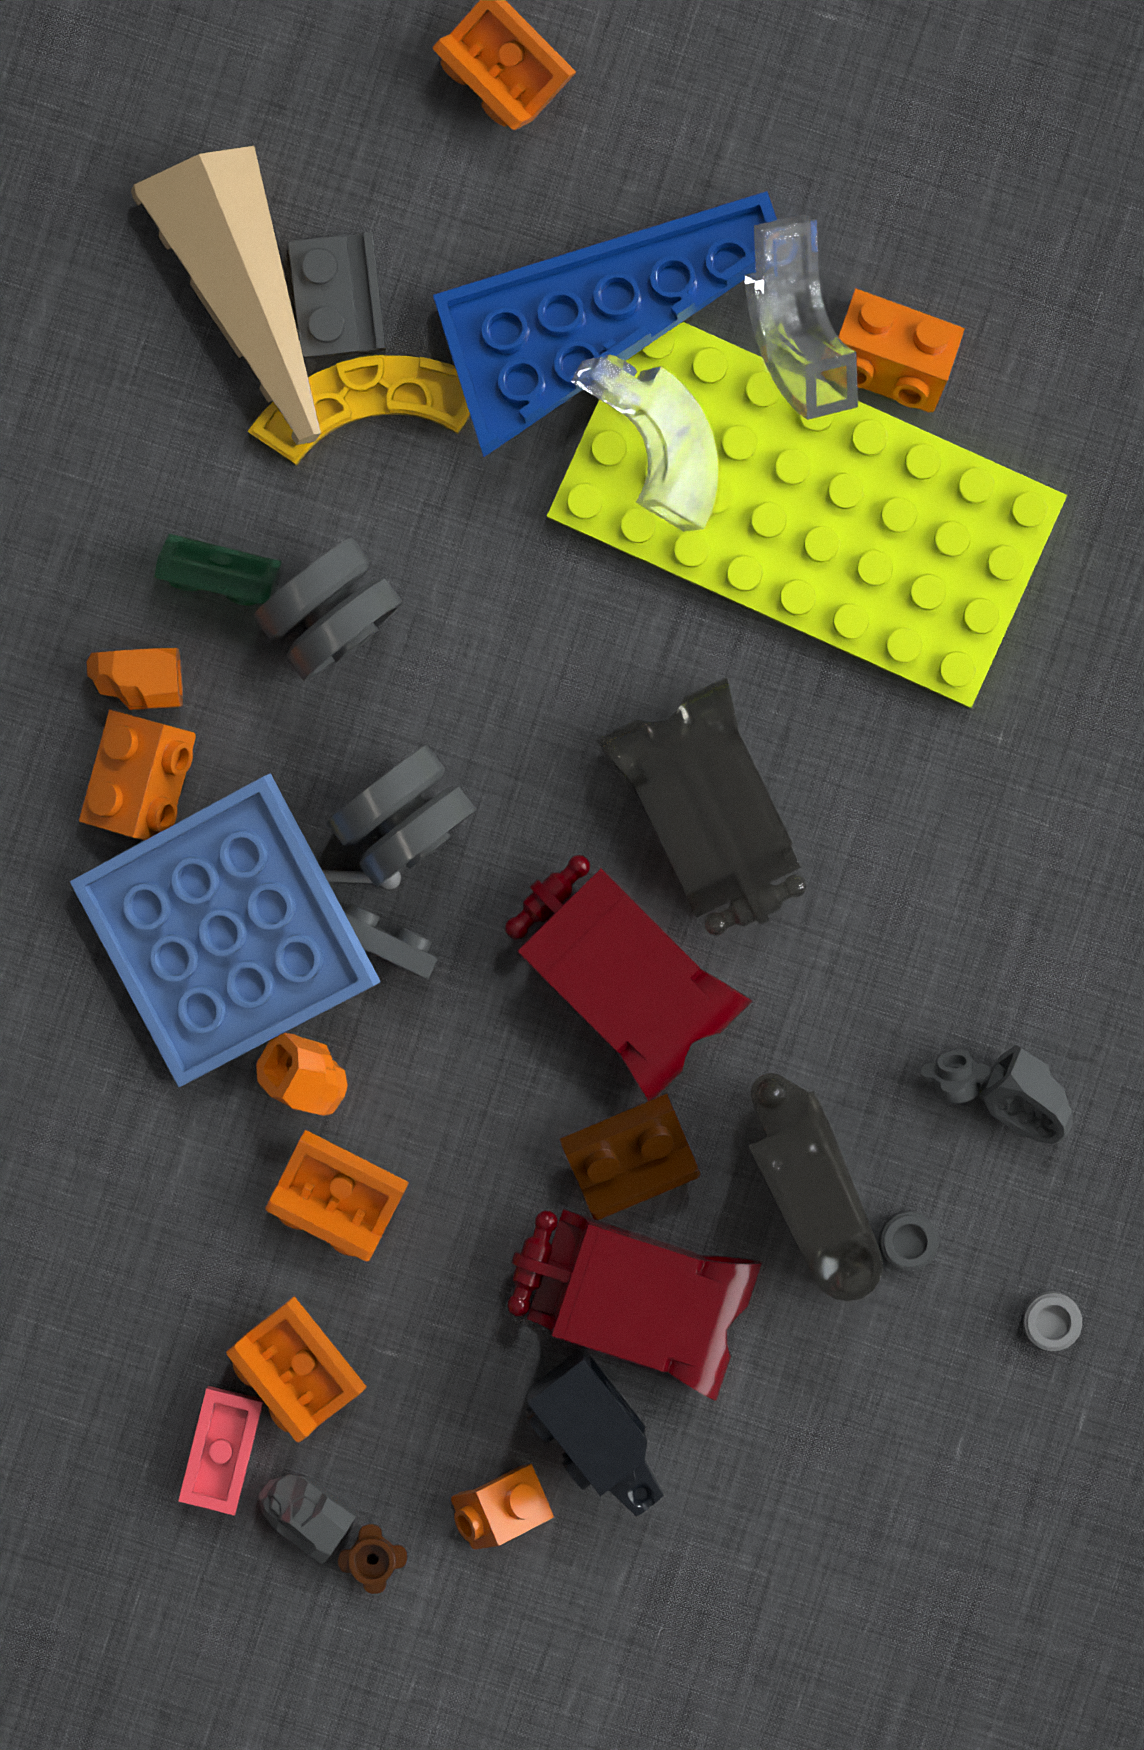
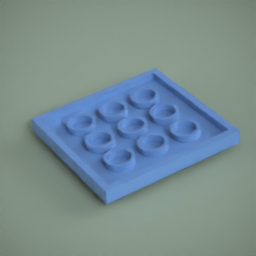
[70,773,381,1087]

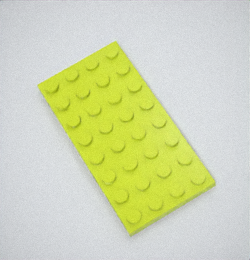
[547,322,1067,708]

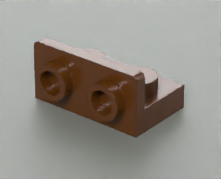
[559,1094,701,1220]

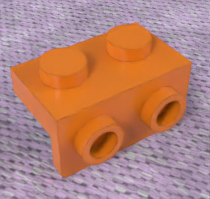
[432,0,576,130]
[825,288,965,413]
[79,709,196,840]
[265,1130,409,1261]
[226,1296,367,1443]

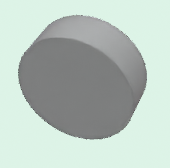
[1022,1291,1082,1351]

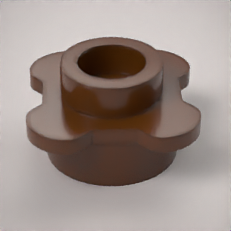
[338,1524,408,1594]

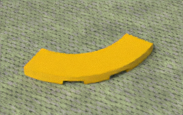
[247,355,470,465]

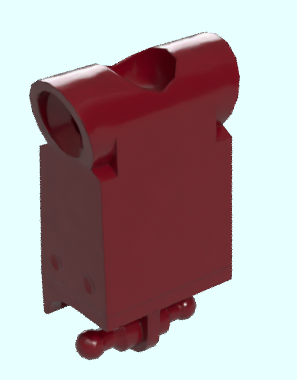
[505,855,753,1101]
[507,1209,763,1401]

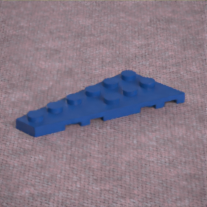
[433,191,786,457]

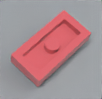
[178,1386,264,1515]

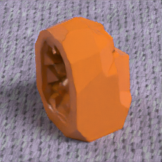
[87,648,183,710]
[256,1033,348,1116]

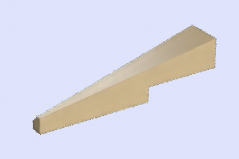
[131,146,321,445]

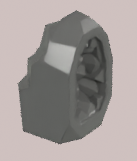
[979,1045,1073,1144]
[258,1474,358,1564]

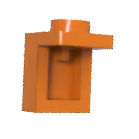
[451,1464,554,1550]

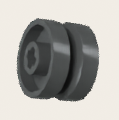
[252,537,404,681]
[326,745,477,888]

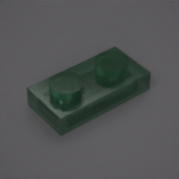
[154,533,282,605]

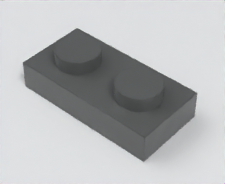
[344,902,440,979]

